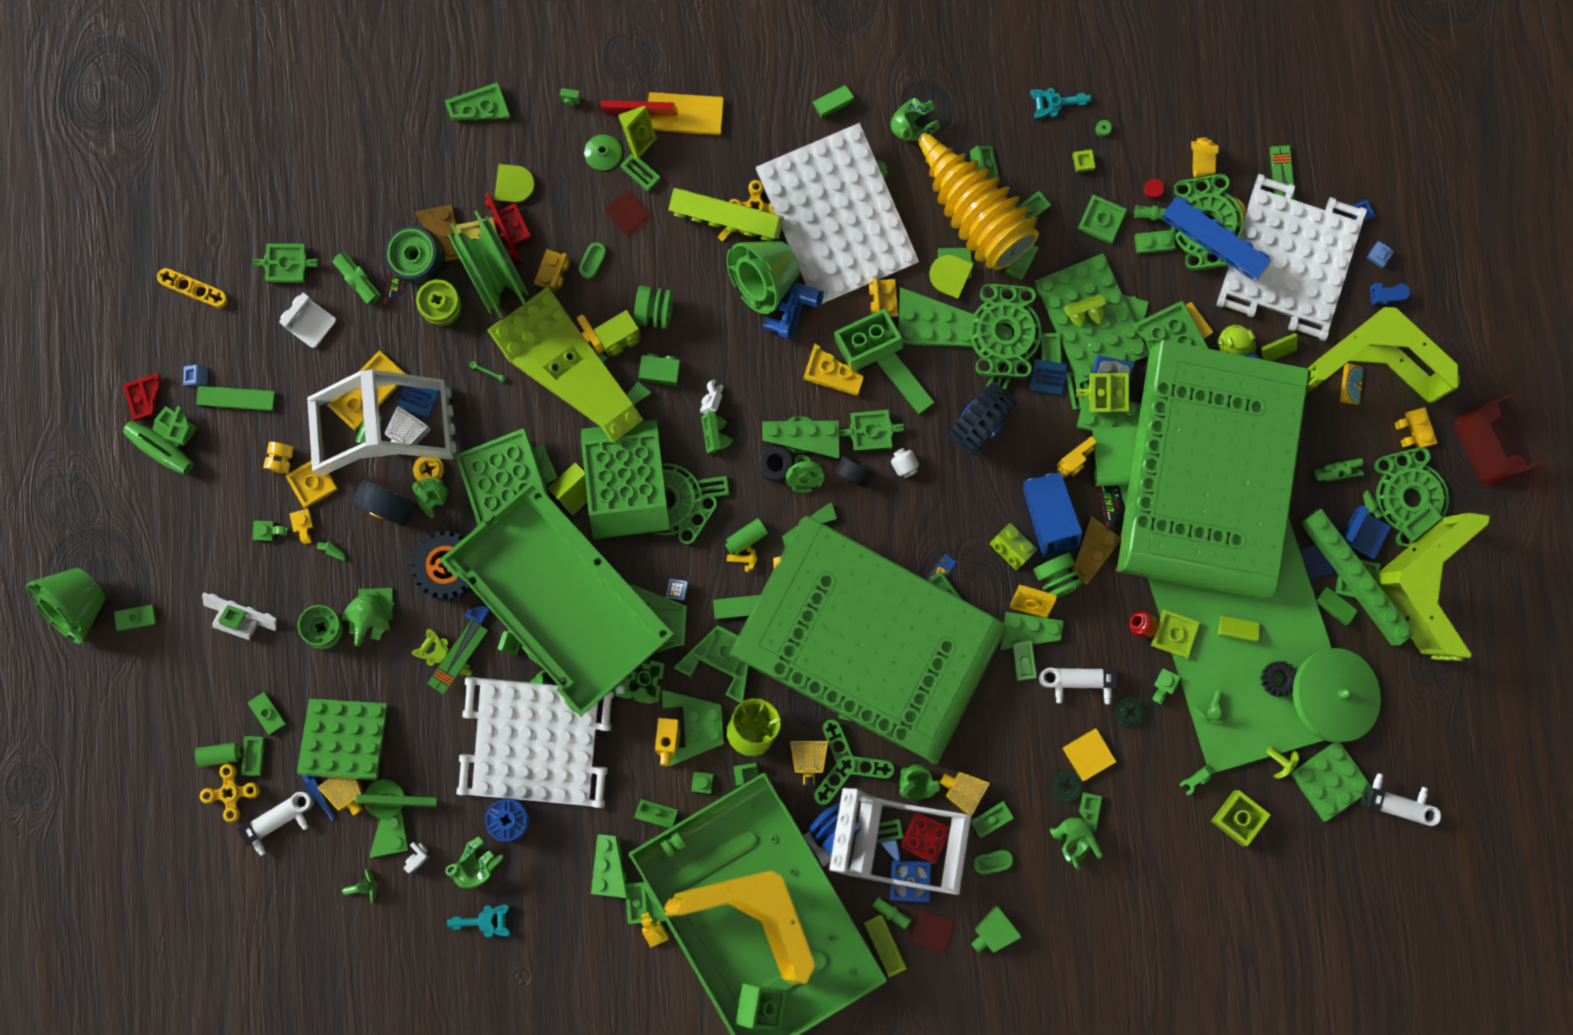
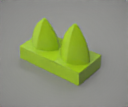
[1064,295,1106,327]

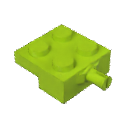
[1076,373,1129,412]

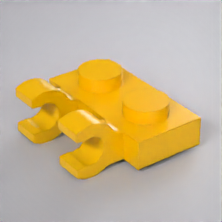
[1395,407,1437,448]

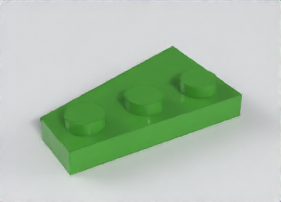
[445,82,510,120]
[1000,612,1063,650]
[591,834,630,898]

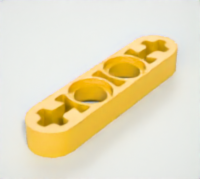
[157,268,228,308]

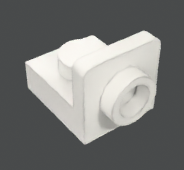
[404,842,429,874]

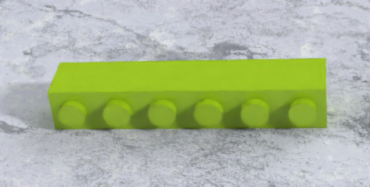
[669,188,784,241]

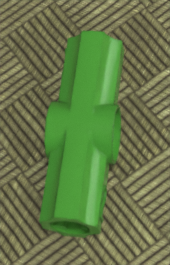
[332,252,381,305]

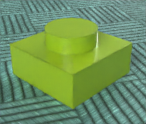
[1073,150,1095,172]

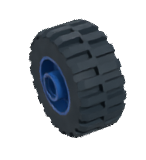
[948,382,1017,456]

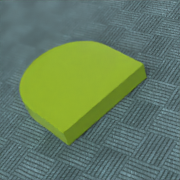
[494,164,535,204]
[929,255,973,299]

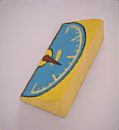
[1340,363,1363,405]

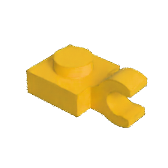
[290,509,314,544]
[641,912,669,947]

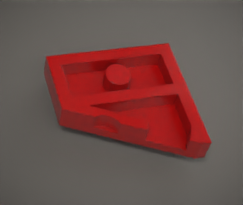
[122,373,161,421]

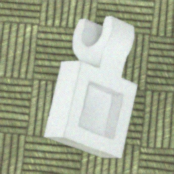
[700,380,723,414]

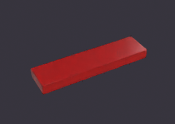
[600,100,678,116]

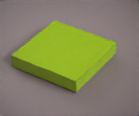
[1151,609,1200,659]

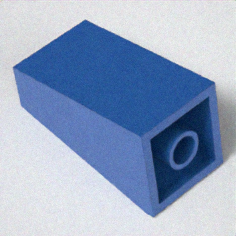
[1023,472,1082,558]

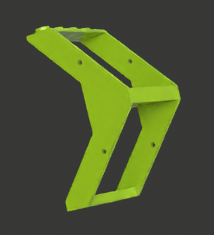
[1306,307,1460,403]
[1376,513,1489,661]

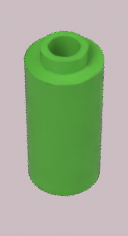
[725,518,768,555]
[195,743,243,767]

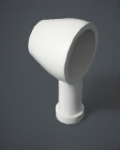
[803,832,832,868]

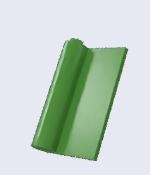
[1092,426,1138,486]

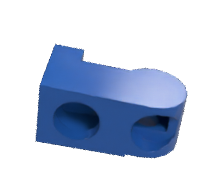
[1370,283,1410,306]

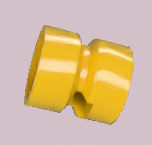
[263,442,294,474]

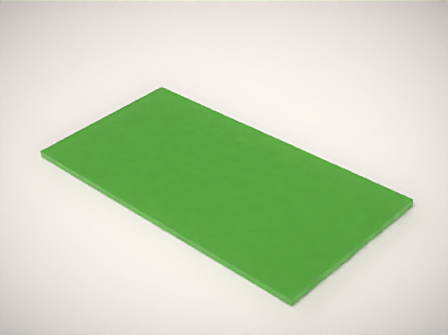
[1118,485,1332,774]

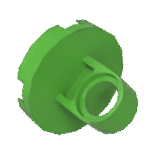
[786,455,825,493]

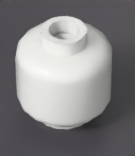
[891,448,919,478]

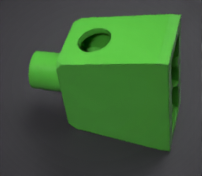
[971,906,1021,953]

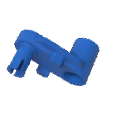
[763,283,824,339]

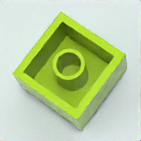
[594,310,641,357]
[1211,790,1270,846]

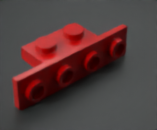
[485,193,532,264]

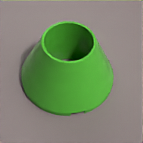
[727,241,800,314]
[26,568,106,644]

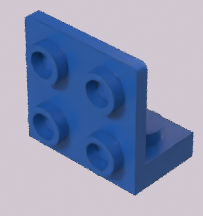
[1342,506,1390,559]

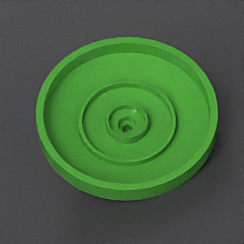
[1293,648,1381,742]

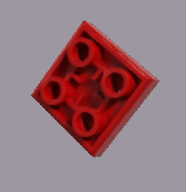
[900,812,950,864]

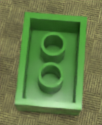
[834,308,903,372]

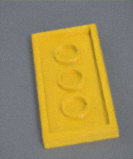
[648,92,723,135]
[327,350,405,431]

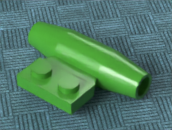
[123,406,198,475]

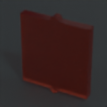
[605,191,649,235]
[911,910,953,952]

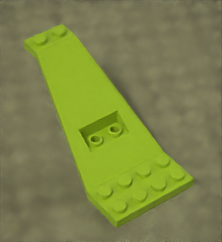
[487,286,643,442]

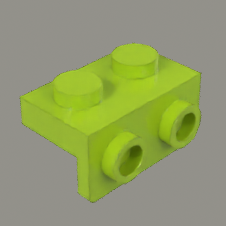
[990,523,1037,570]

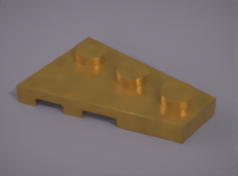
[415,204,461,263]
[1072,516,1121,585]

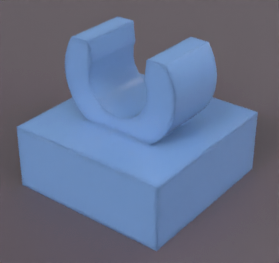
[1366,241,1394,268]

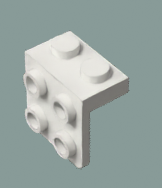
[279,293,336,348]

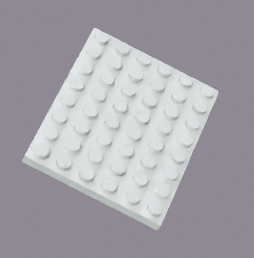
[756,123,919,304]

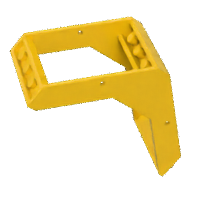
[664,871,815,984]

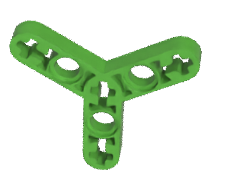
[814,720,894,805]

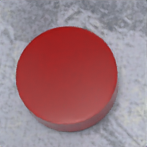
[1144,179,1164,199]

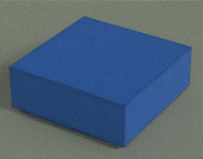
[1352,199,1375,222]

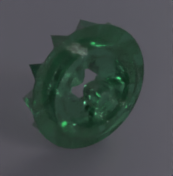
[1114,697,1145,728]
[1051,770,1083,802]

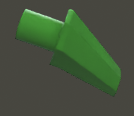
[1363,490,1382,519]
[317,540,346,561]

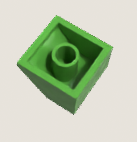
[736,983,787,1031]

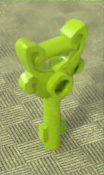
[412,629,473,677]

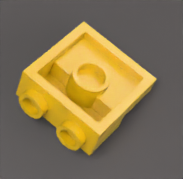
[1056,436,1096,478]

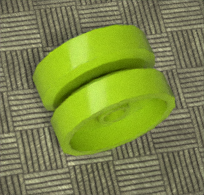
[416,279,462,326]

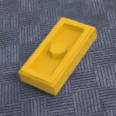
[577,315,604,354]

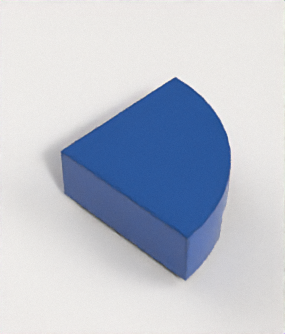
[464,606,491,626]

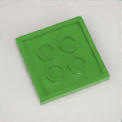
[1290,742,1371,822]

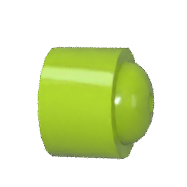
[727,698,780,756]

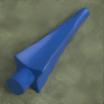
[302,776,335,821]

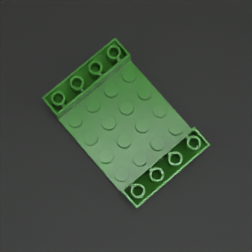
[581,420,670,540]

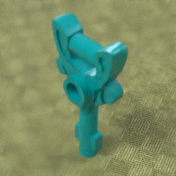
[1030,88,1091,120]
[447,904,511,937]

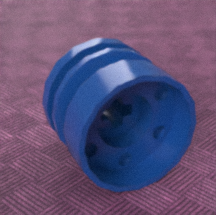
[485,799,531,841]
[809,803,861,856]

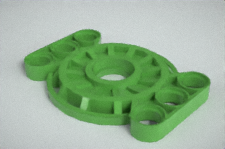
[1171,174,1244,271]
[969,284,1041,379]
[1374,447,1449,548]
[652,463,717,545]

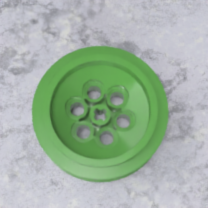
[448,210,529,319]

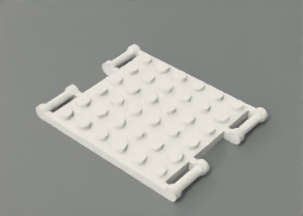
[1216,174,1367,342]
[457,677,614,808]

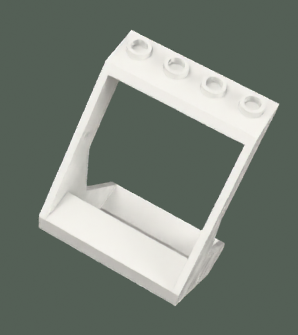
[307,370,457,476]
[830,789,971,895]

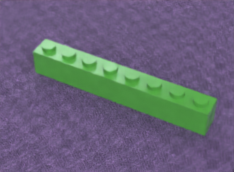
[1299,509,1415,646]

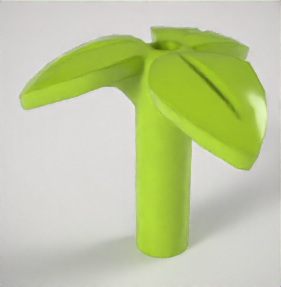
[1266,746,1299,779]

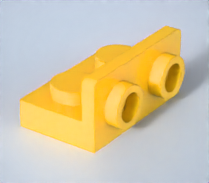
[533,249,570,293]
[869,278,898,318]

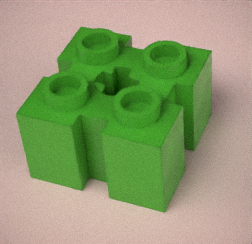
[614,660,664,704]

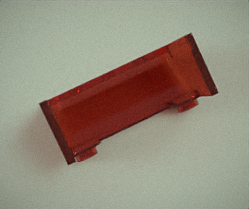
[1454,393,1546,486]

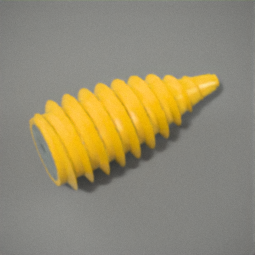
[918,133,1039,270]

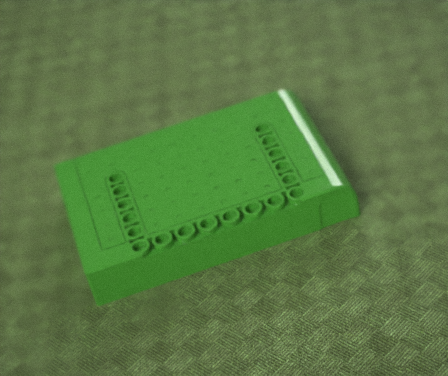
[1116,340,1309,599]
[730,516,1007,764]
[628,773,886,1035]

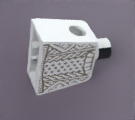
[385,406,431,455]

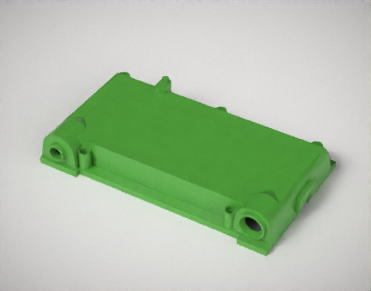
[439,480,674,717]

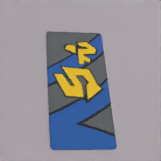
[926,554,956,581]

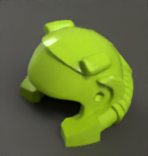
[1218,324,1256,356]

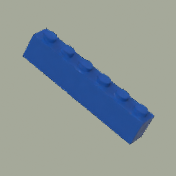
[1162,196,1271,283]

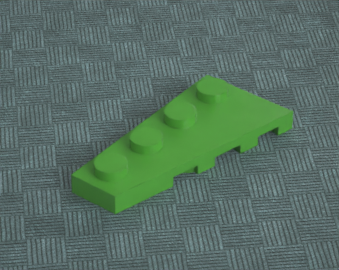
[762,421,839,459]

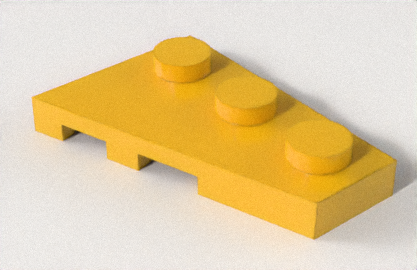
[803,344,863,396]

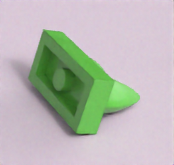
[701,412,734,454]

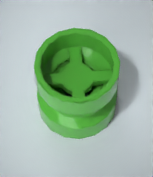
[659,830,687,857]

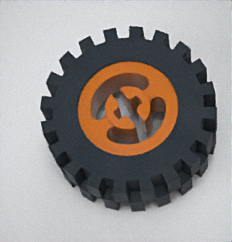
[410,531,476,601]

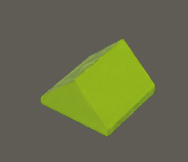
[618,106,657,159]
[547,463,588,516]

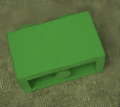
[639,354,680,386]

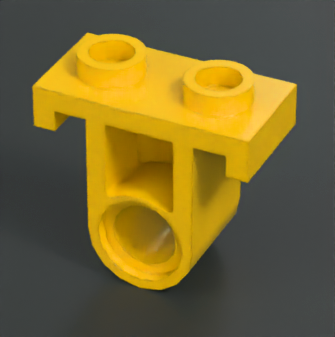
[1191,138,1218,178]

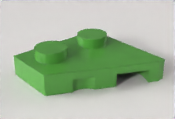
[370,811,409,858]
[626,882,666,924]

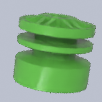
[634,285,673,329]
[1033,553,1084,597]
[297,605,344,650]

